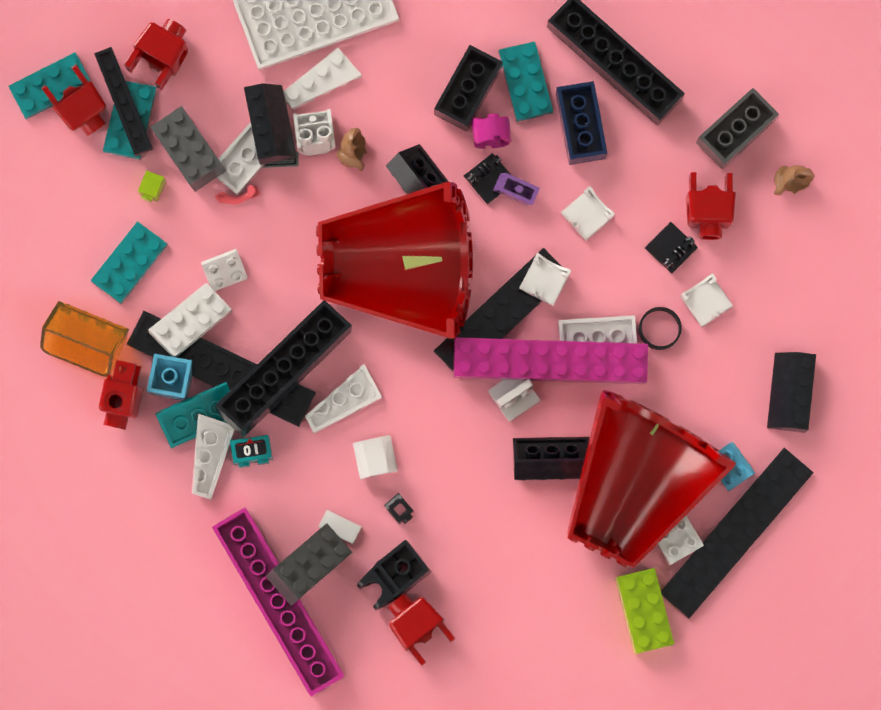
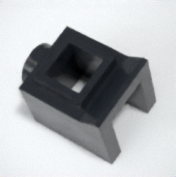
[384,493,414,524]

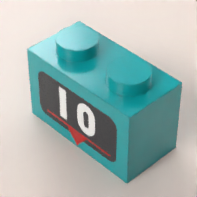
[230,435,273,468]

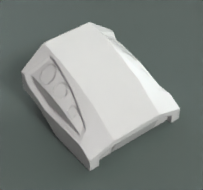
[293,109,336,156]
[353,435,398,480]

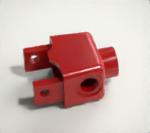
[125,19,188,91]
[42,64,106,136]
[686,172,736,240]
[98,360,144,430]
[388,593,455,666]

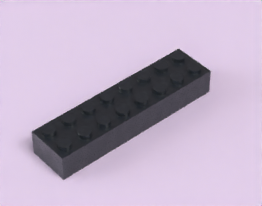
[547,0,685,126]
[215,300,352,438]

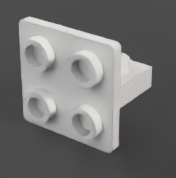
[201,249,248,291]
[488,379,540,422]

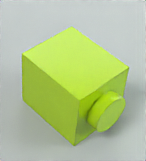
[138,170,166,202]

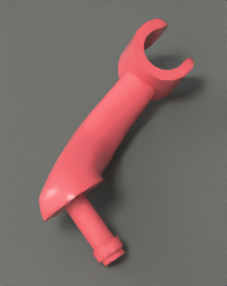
[215,185,259,205]

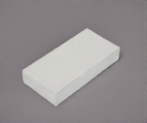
[318,510,362,544]

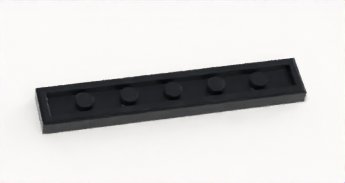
[94,46,153,157]

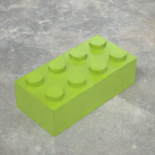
[615,568,674,655]

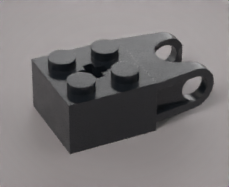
[357,540,432,611]

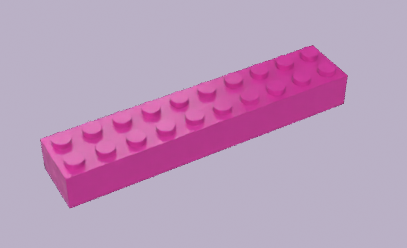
[453,337,648,384]
[212,507,345,697]

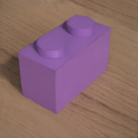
[493,173,540,206]

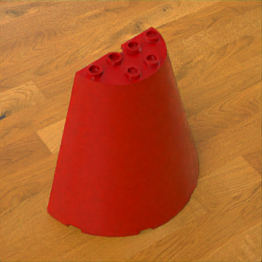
[316,182,473,339]
[567,390,736,568]

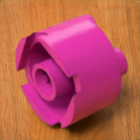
[472,113,512,149]

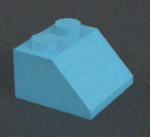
[146,354,192,401]

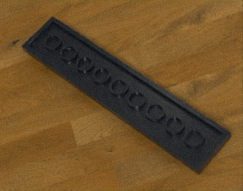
[127,311,316,427]
[661,447,814,619]

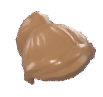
[337,127,367,171]
[774,165,815,195]

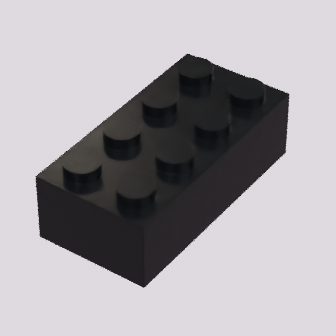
[434,45,503,132]

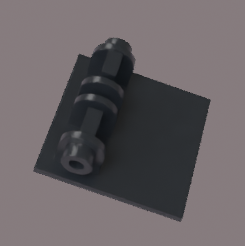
[464,153,511,205]
[645,222,698,274]

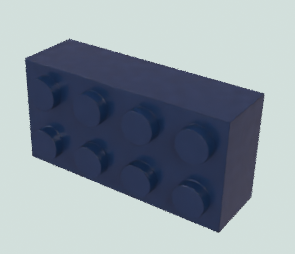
[555,81,608,165]

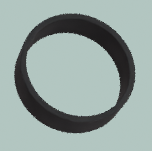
[639,307,682,350]

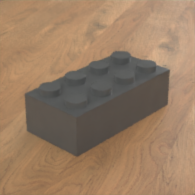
[696,88,779,169]
[151,106,226,192]
[266,523,353,606]

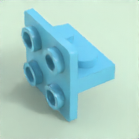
[718,442,755,491]

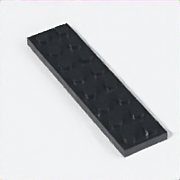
[433,248,570,372]

